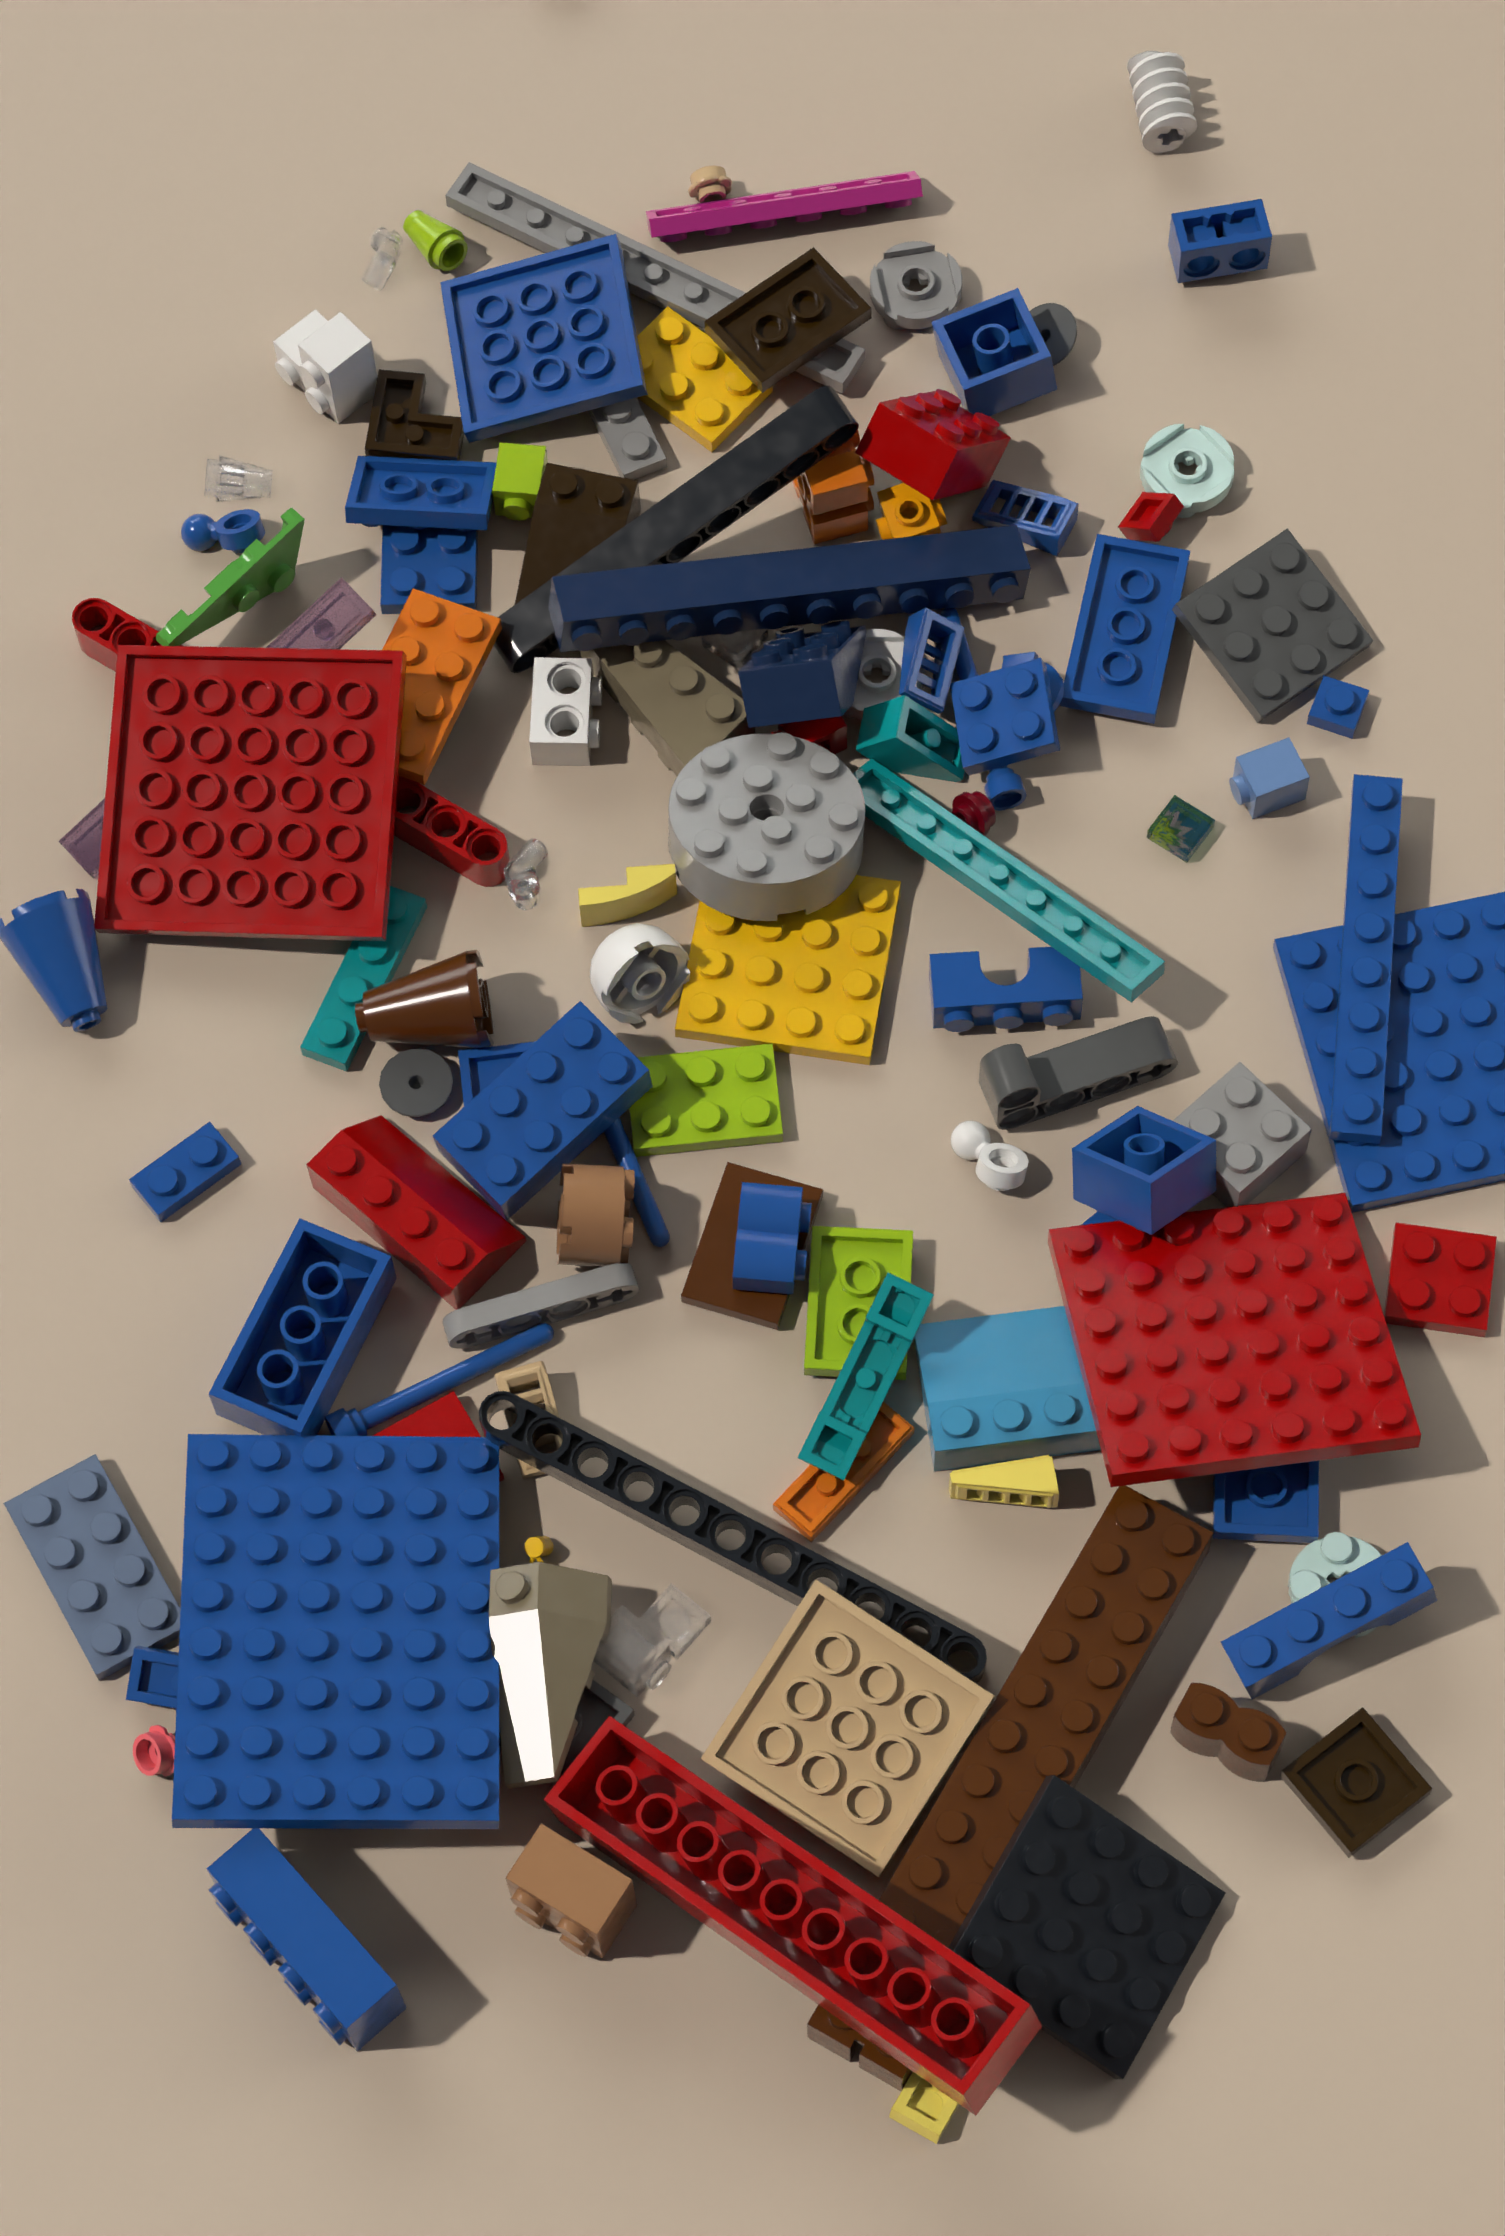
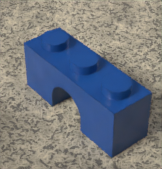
[929,947,1083,1032]

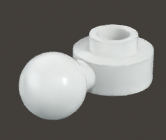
[951,1121,1029,1191]

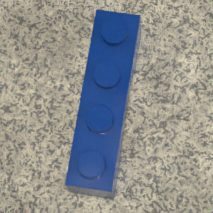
[1221,1542,1438,1700]

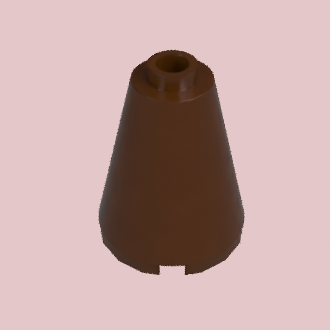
[355,950,494,1048]

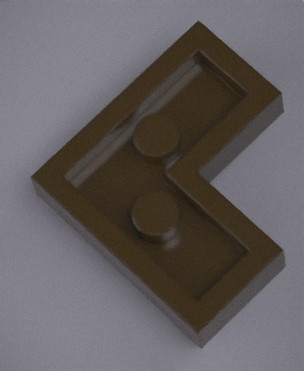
[365,369,464,461]

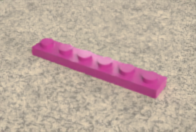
[646,171,923,242]

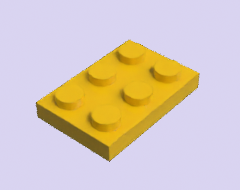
[637,306,773,452]

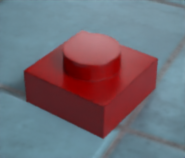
[1118,492,1184,542]

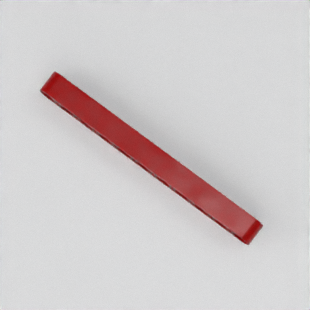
[72,598,511,887]

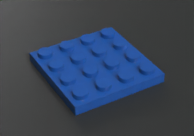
[440,234,648,443]

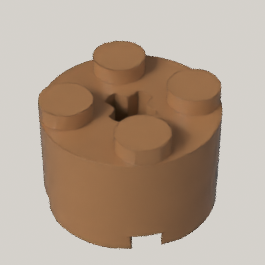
[556,1163,635,1267]

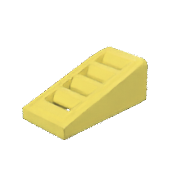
[949,1455,1059,1508]

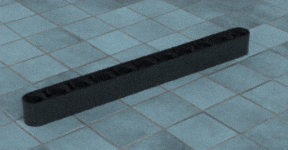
[479,1391,987,1684]

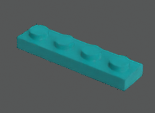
[300,886,427,1072]

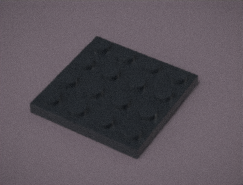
[948,1775,1226,2079]

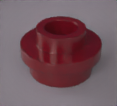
[952,791,996,836]

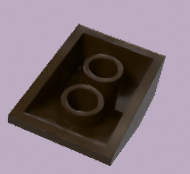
[515,463,641,604]

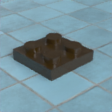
[1280,1707,1432,1858]

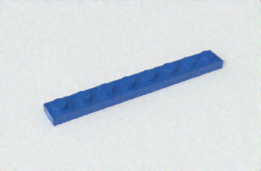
[1329,774,1403,1144]

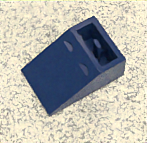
[738,621,866,728]

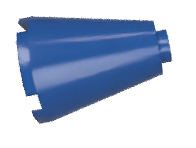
[0,889,107,1032]

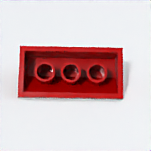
[306,1115,527,1310]

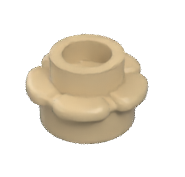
[688,165,732,203]

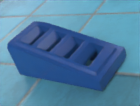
[972,480,1079,556]
[899,607,965,714]

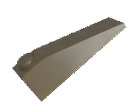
[489,1562,612,1789]

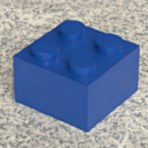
[931,288,1058,416]
[1072,1106,1216,1235]

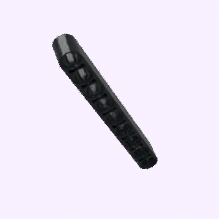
[494,385,859,673]

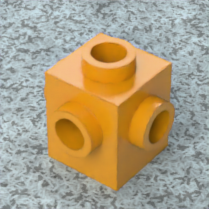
[876,483,947,540]

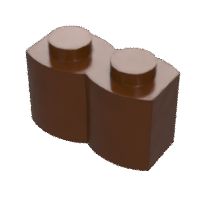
[1170,1683,1287,1782]

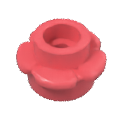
[133,1725,175,1777]

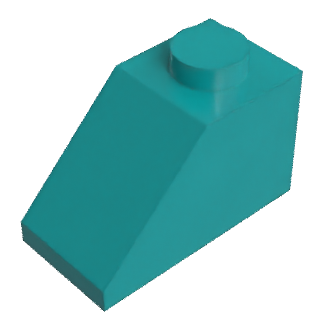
[856,695,965,782]

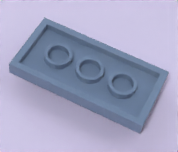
[4,1454,181,1681]

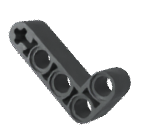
[979,1016,1178,1130]

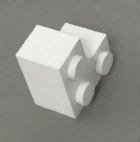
[273,309,378,424]

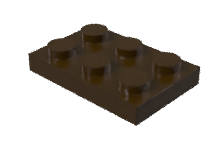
[704,247,872,393]

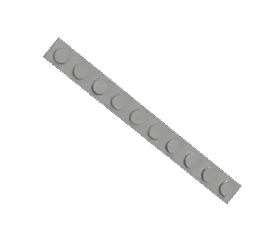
[445,162,865,394]

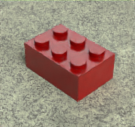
[855,389,1011,500]

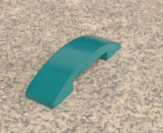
[797,1272,934,1481]

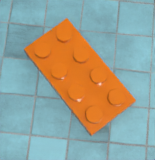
[382,588,502,785]

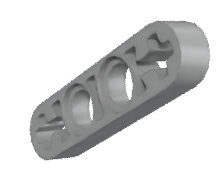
[442,1262,639,1349]

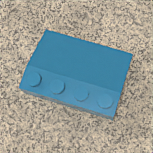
[914,1306,1101,1472]

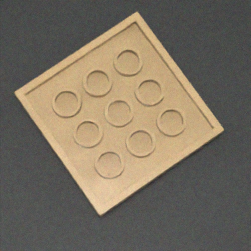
[700,1579,995,1877]

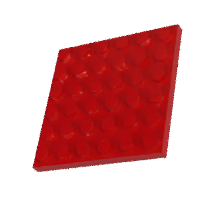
[94,645,407,942]
[1048,1193,1421,1487]

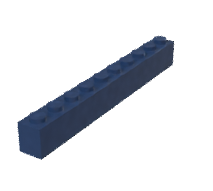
[549,525,1031,652]

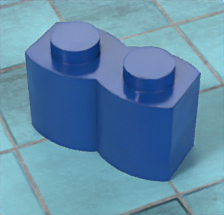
[733,1182,812,1294]

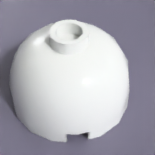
[590,923,690,1024]

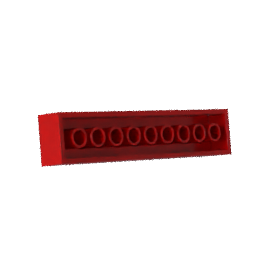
[543,1716,1042,2116]

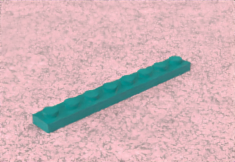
[853,758,1165,1003]

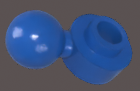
[181,509,265,553]

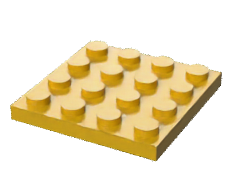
[675,875,901,1065]

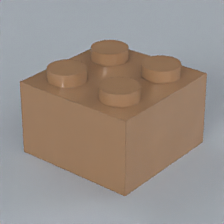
[505,1824,637,1959]

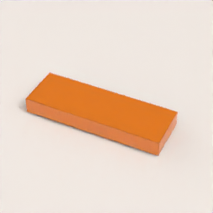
[773,1402,914,1542]

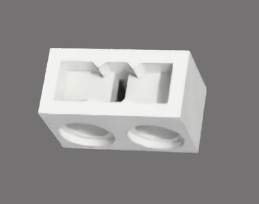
[529,657,602,766]

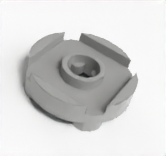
[870,241,962,330]

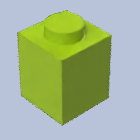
[492,442,548,521]

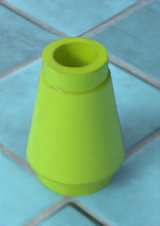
[403,210,468,271]

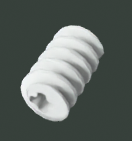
[1127,51,1198,154]

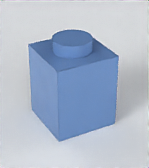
[1229,737,1310,819]

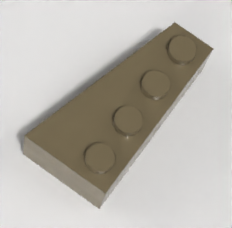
[580,640,756,776]

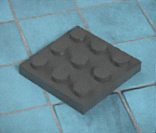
[1172,528,1373,723]

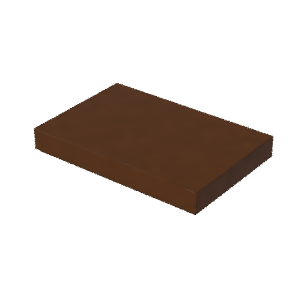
[681,1162,823,1330]

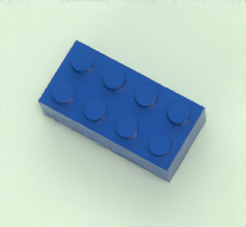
[433,1001,653,1221]
[209,1218,397,1438]
[206,1828,406,2052]

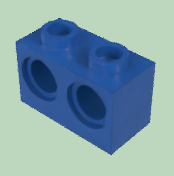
[1168,199,1272,283]

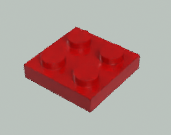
[1384,1222,1497,1338]

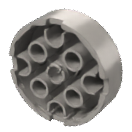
[668,732,865,921]

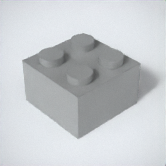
[1173,1062,1312,1207]

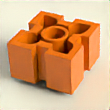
[792,430,874,544]

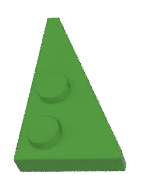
[156,508,305,646]

